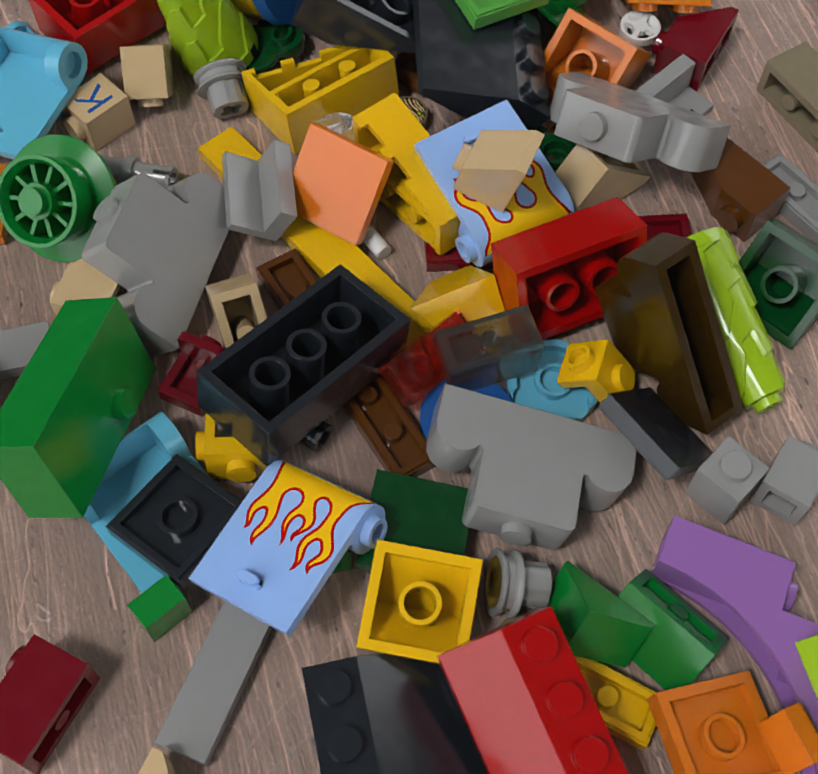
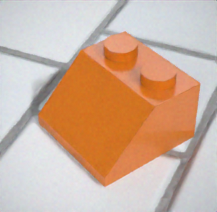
[543,8,651,99]

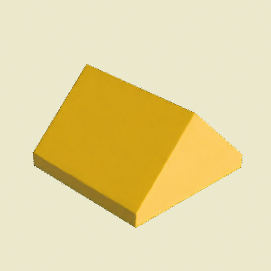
[356,540,483,664]

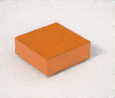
[757,702,818,774]

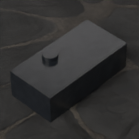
[196,264,411,467]

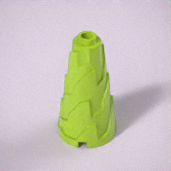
[156,0,258,80]
[686,227,785,415]

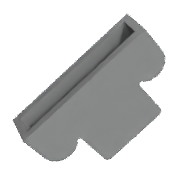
[550,72,731,172]
[81,172,229,357]
[426,384,637,550]

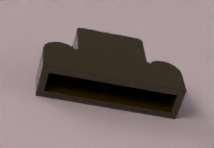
[595,233,743,435]

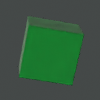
[127,575,192,642]

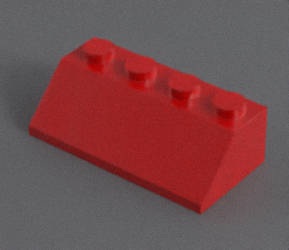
[437,606,628,774]

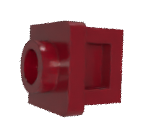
[157,331,224,417]

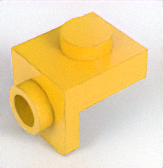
[557,339,636,403]
[195,413,267,482]

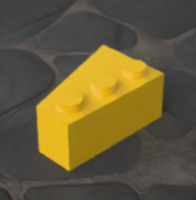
[241,45,399,154]
[352,92,461,255]

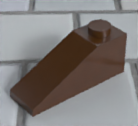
[691,109,791,242]

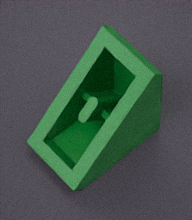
[547,561,655,668]

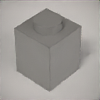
[750,435,818,526]
[685,436,770,525]

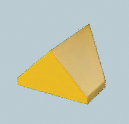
[409,265,512,357]

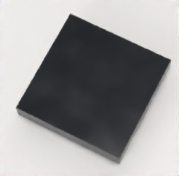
[599,387,713,481]
[105,454,243,590]

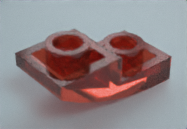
[378,309,485,408]

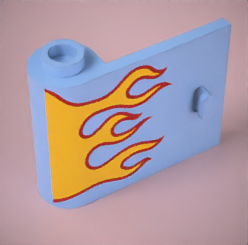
[414,99,574,267]
[188,460,388,637]

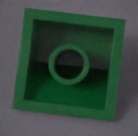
[739,219,818,349]

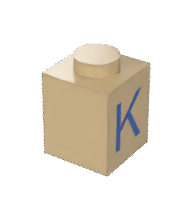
[63,73,136,151]

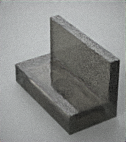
[434,305,545,391]

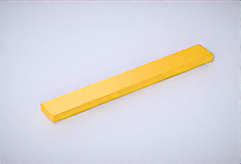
[198,126,462,382]

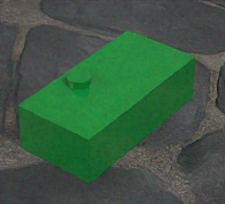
[0,297,157,518]

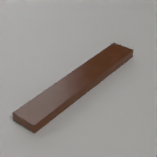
[256,248,436,477]

